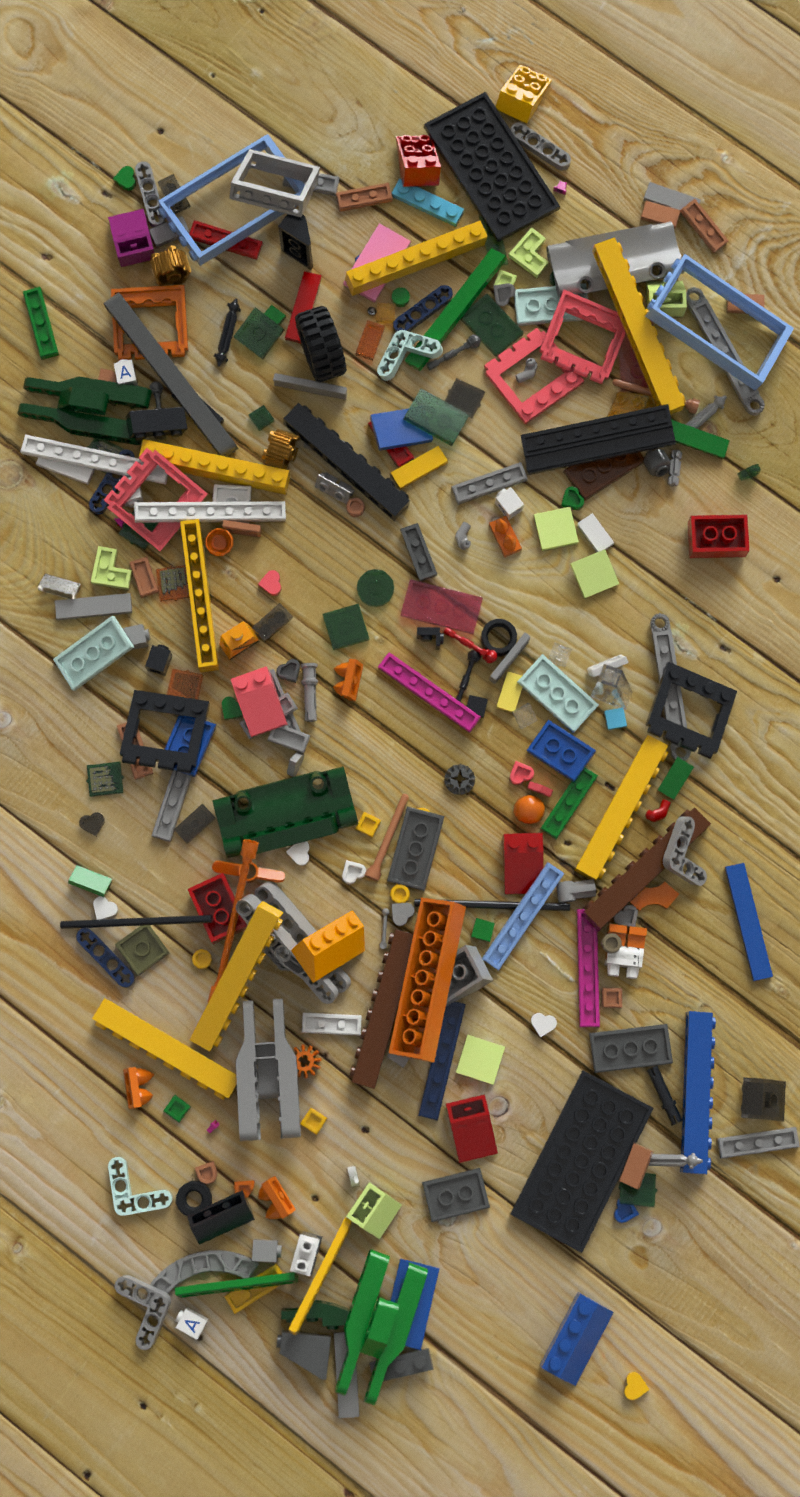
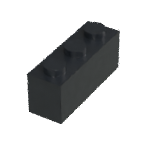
[126,407,188,440]
[187,1190,255,1245]

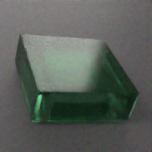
[249,405,274,431]

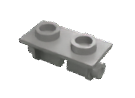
[315,472,355,504]

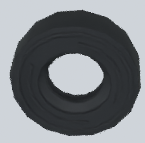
[176,1181,212,1216]

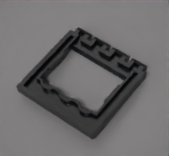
[646,662,737,759]
[120,690,210,773]

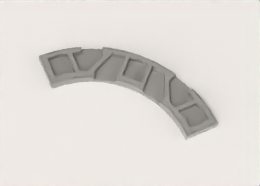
[150,1250,259,1299]

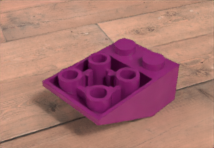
[108,209,155,267]

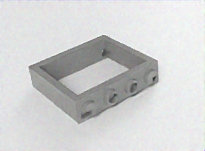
[229,149,320,217]

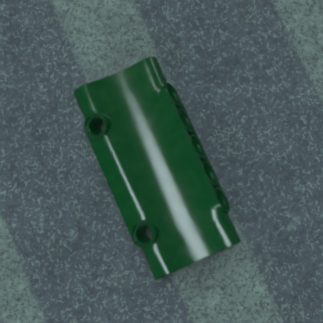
[212,766,359,858]

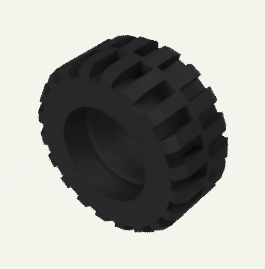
[295,306,347,382]

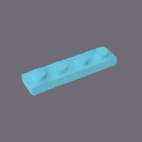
[391,178,464,227]

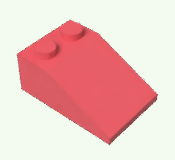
[231,666,288,737]

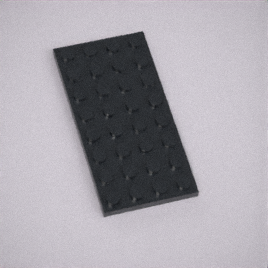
[424,92,560,242]
[510,1070,653,1253]

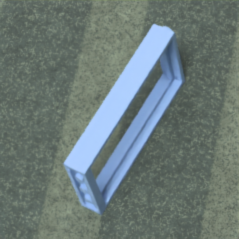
[158,134,305,266]
[645,254,794,390]

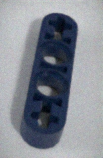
[393,285,453,333]
[89,449,135,515]
[76,928,135,988]

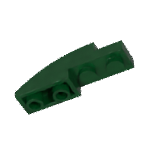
[281,1299,350,1330]

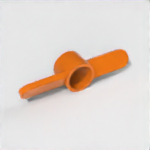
[212,860,285,883]

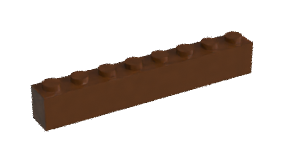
[582,807,711,932]
[349,929,413,1089]

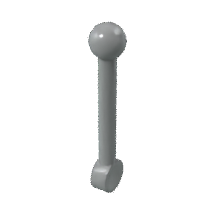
[379,908,390,949]

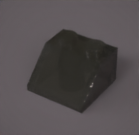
[741,1077,786,1122]

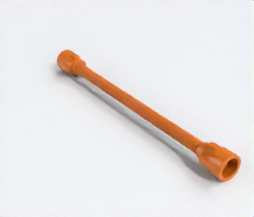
[208,839,259,1002]

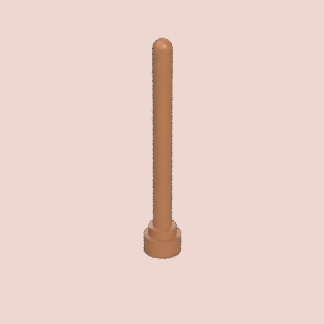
[612,379,700,414]
[364,794,409,882]

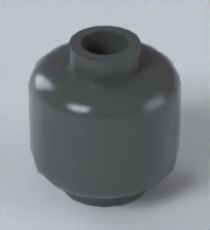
[643,449,671,477]

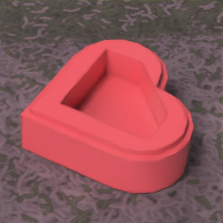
[258,570,281,596]
[509,761,534,785]
[527,781,553,797]

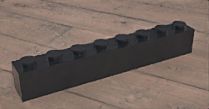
[283,403,410,521]

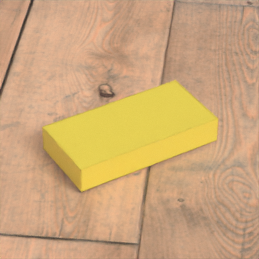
[496,671,523,714]

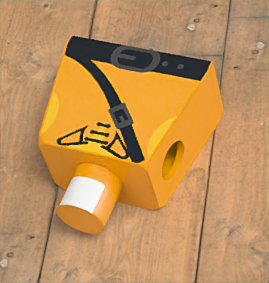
[219,621,260,660]

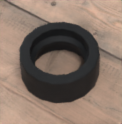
[481,619,517,657]

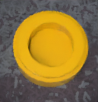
[390,884,410,904]
[192,949,212,969]

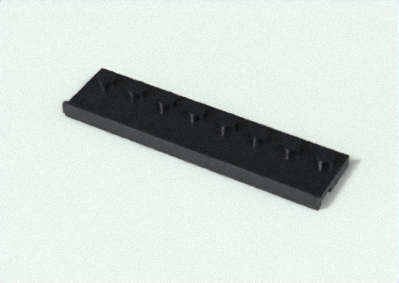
[521,404,676,475]

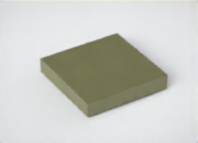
[115,925,170,976]

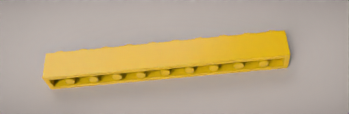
[592,237,686,415]

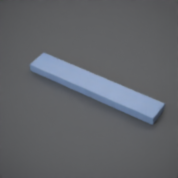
[482,862,564,970]

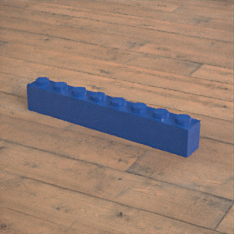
[680,1011,716,1174]

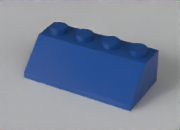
[540,1292,614,1386]

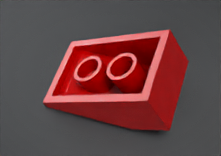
[502,833,543,895]

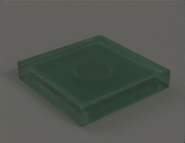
[233,307,284,359]
[323,604,369,651]

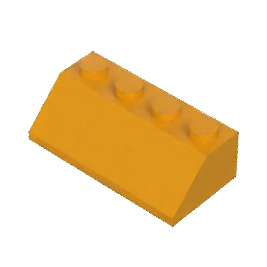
[291,910,365,983]

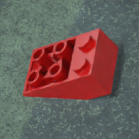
[396,135,441,187]
[445,1094,498,1163]

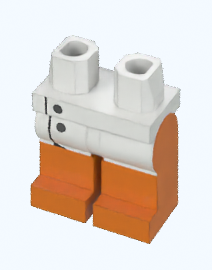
[605,924,647,979]

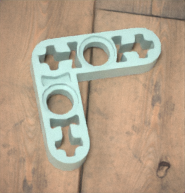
[377,330,443,381]
[108,1157,173,1216]

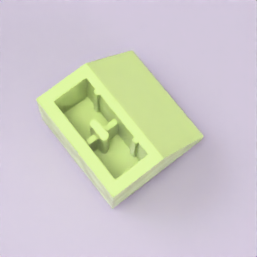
[646,281,687,317]
[346,1182,402,1239]

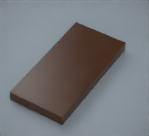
[563,452,644,502]

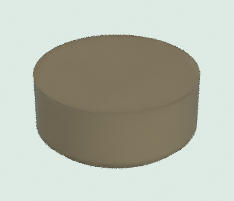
[601,933,622,954]

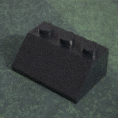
[278,214,313,270]

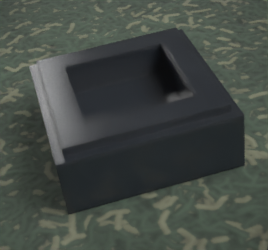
[467,695,488,719]

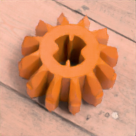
[294,1044,322,1078]

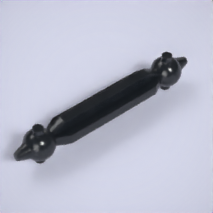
[214,298,241,367]

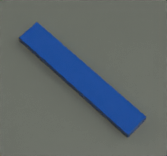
[725,863,773,981]

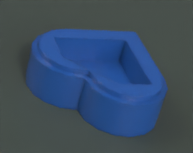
[614,1196,639,1223]

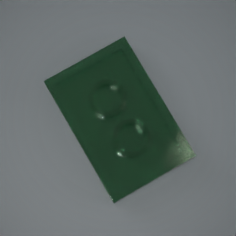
[461,294,524,357]
[404,388,469,446]

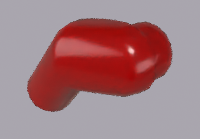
[645,799,671,822]

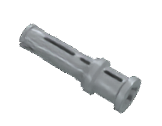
[301,663,318,722]

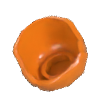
[205,528,234,556]
[514,795,545,824]

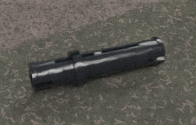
[646,1065,683,1126]

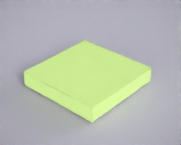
[533,507,579,551]
[570,549,619,598]
[456,1035,505,1085]

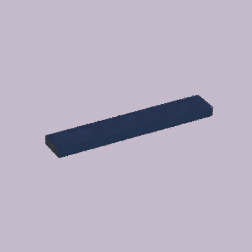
[418,1002,466,1121]

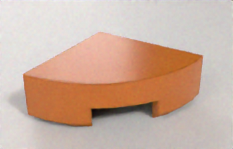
[234,1180,255,1198]

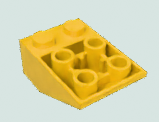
[496,65,552,123]

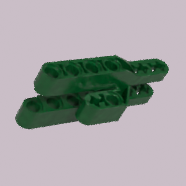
[17,377,152,445]

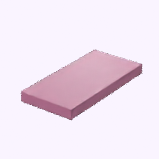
[343,223,411,303]

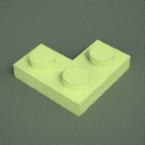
[508,227,549,278]
[91,546,132,590]

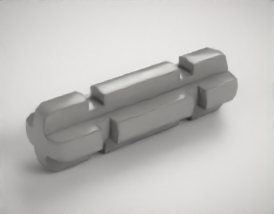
[668,450,682,486]

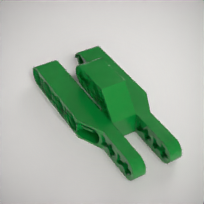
[335,1249,428,1405]

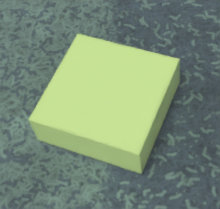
[493,270,517,288]

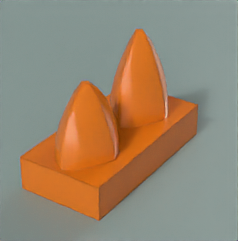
[489,516,522,558]
[333,659,363,701]
[123,1067,154,1109]
[258,1176,296,1220]

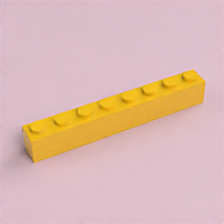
[345,221,488,296]
[139,439,290,495]
[180,519,219,673]
[574,735,669,882]
[190,901,283,1051]
[92,998,237,1100]

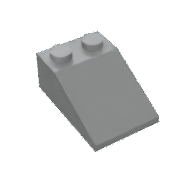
[446,945,493,1006]

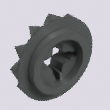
[444,764,475,795]

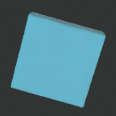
[604,708,627,730]

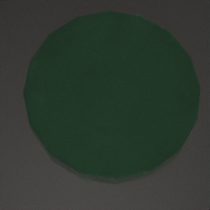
[357,569,394,607]

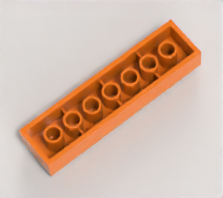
[389,898,466,1063]

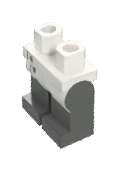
[290,1231,323,1277]

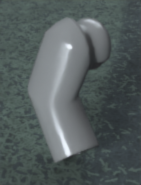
[515,358,537,383]
[455,522,471,550]

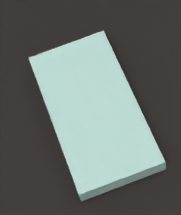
[514,283,588,326]
[53,616,134,691]
[517,654,599,733]

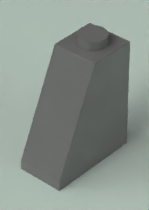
[276,1330,331,1380]

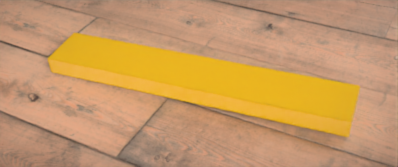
[289,1217,352,1336]

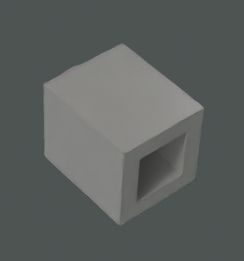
[122,624,151,650]
[252,1239,282,1262]

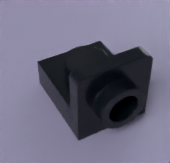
[417,627,444,650]

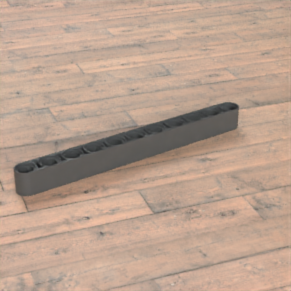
[104,292,238,457]

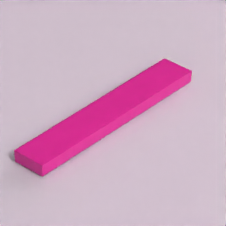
[378,652,481,733]
[577,909,600,1027]

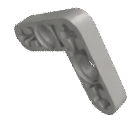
[663,816,707,886]
[115,1275,171,1350]

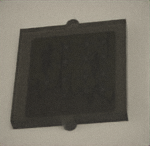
[443,378,485,418]

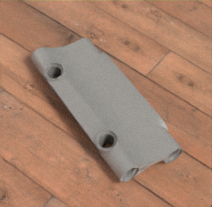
[546,222,684,298]

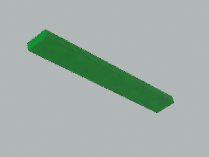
[405,248,507,371]

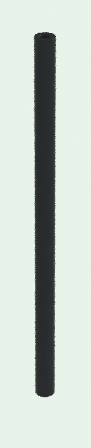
[414,899,570,911]
[60,915,213,929]

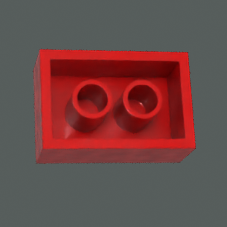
[687,515,750,558]
[187,873,248,945]

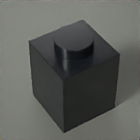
[145,644,172,676]

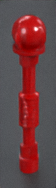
[443,627,497,664]

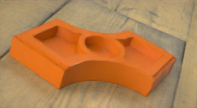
[630,882,679,911]

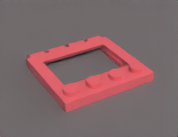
[539,290,626,384]
[484,328,584,425]
[104,448,207,552]

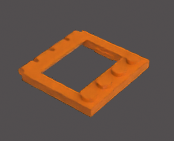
[111,285,189,361]

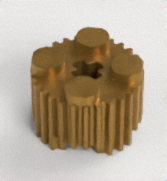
[150,246,192,286]
[262,429,300,470]

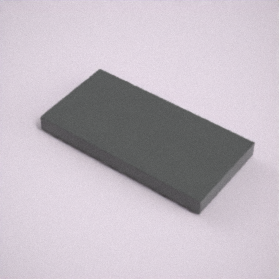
[387,806,445,891]
[589,1024,673,1073]

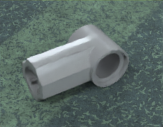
[556,879,596,903]

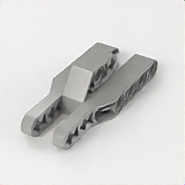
[236,881,351,1004]
[236,998,301,1141]

